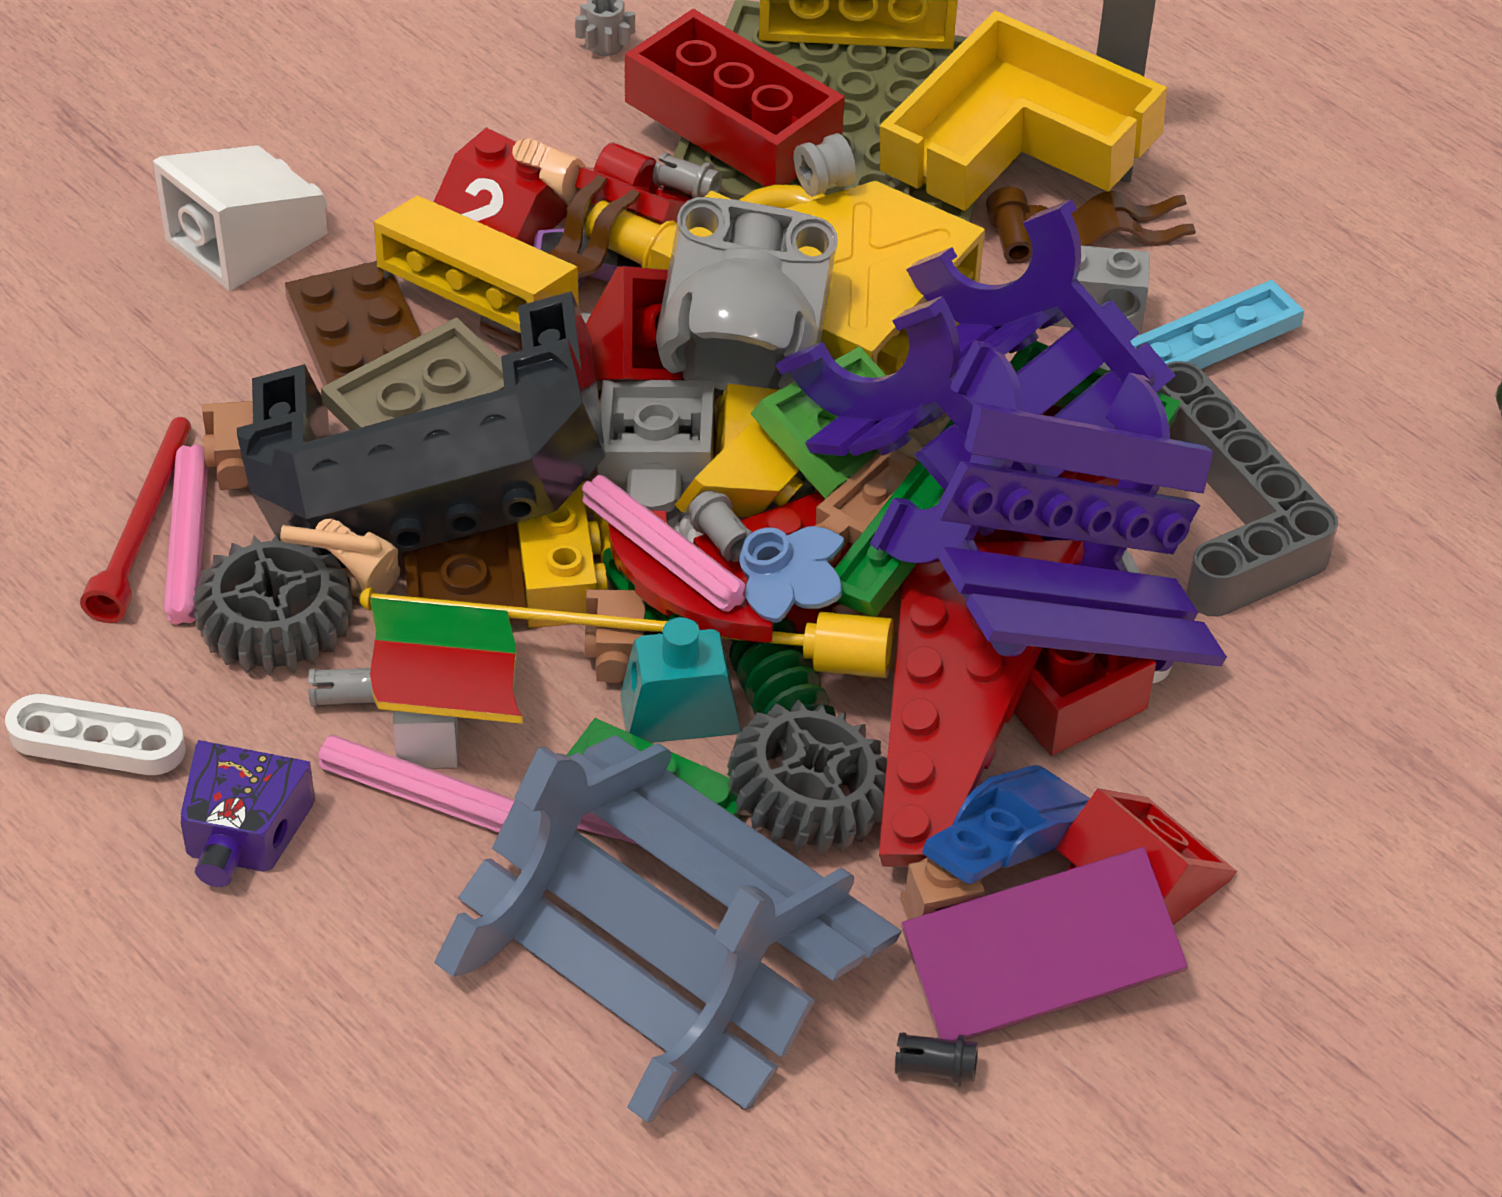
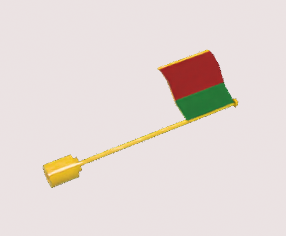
[360,587,894,724]

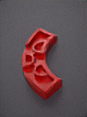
[608,510,774,643]

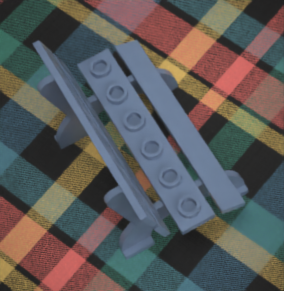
[434,735,902,1122]

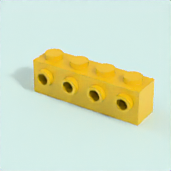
[373,195,579,333]
[517,480,607,628]

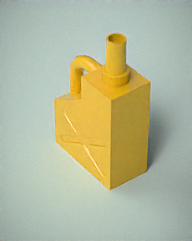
[584,181,985,376]

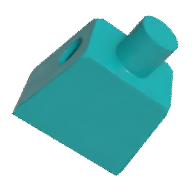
[620,617,740,743]

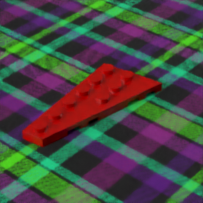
[879,540,1085,867]

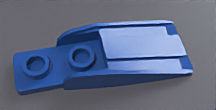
[922,765,1090,884]

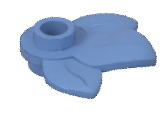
[739,526,844,622]

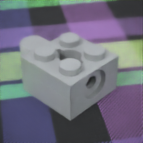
[597,380,716,528]

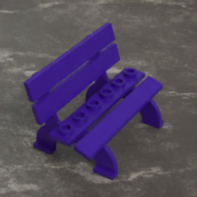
[776,199,1176,536]
[870,340,1227,672]

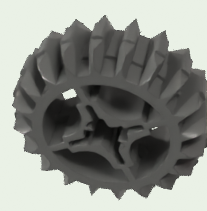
[193,532,353,676]
[727,700,887,856]

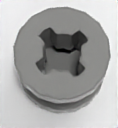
[794,133,856,197]

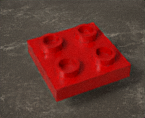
[575,142,693,225]

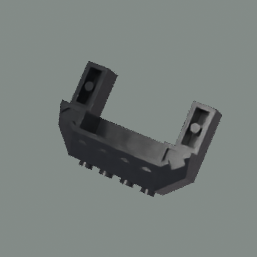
[237,291,606,569]

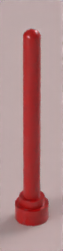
[80,417,191,623]

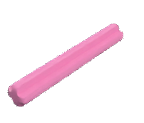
[164,444,208,625]
[582,475,746,612]
[318,735,515,832]

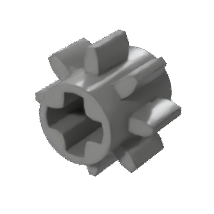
[575,0,635,56]

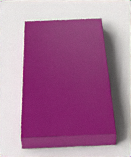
[901,847,1188,1040]

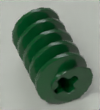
[729,617,836,717]

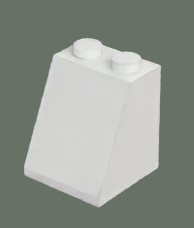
[153,145,328,291]

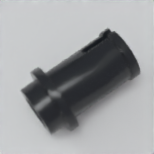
[895,1032,978,1087]

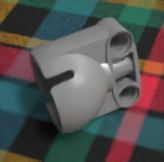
[656,197,838,395]

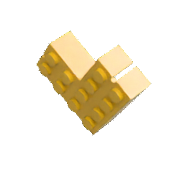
[880,10,1167,211]

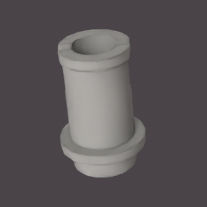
[652,153,722,199]
[689,490,753,562]

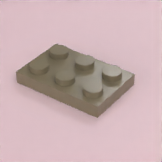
[321,317,504,430]

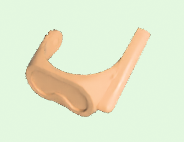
[512,138,595,218]
[280,518,400,601]

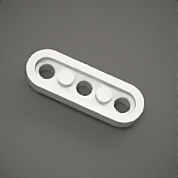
[5,694,186,775]

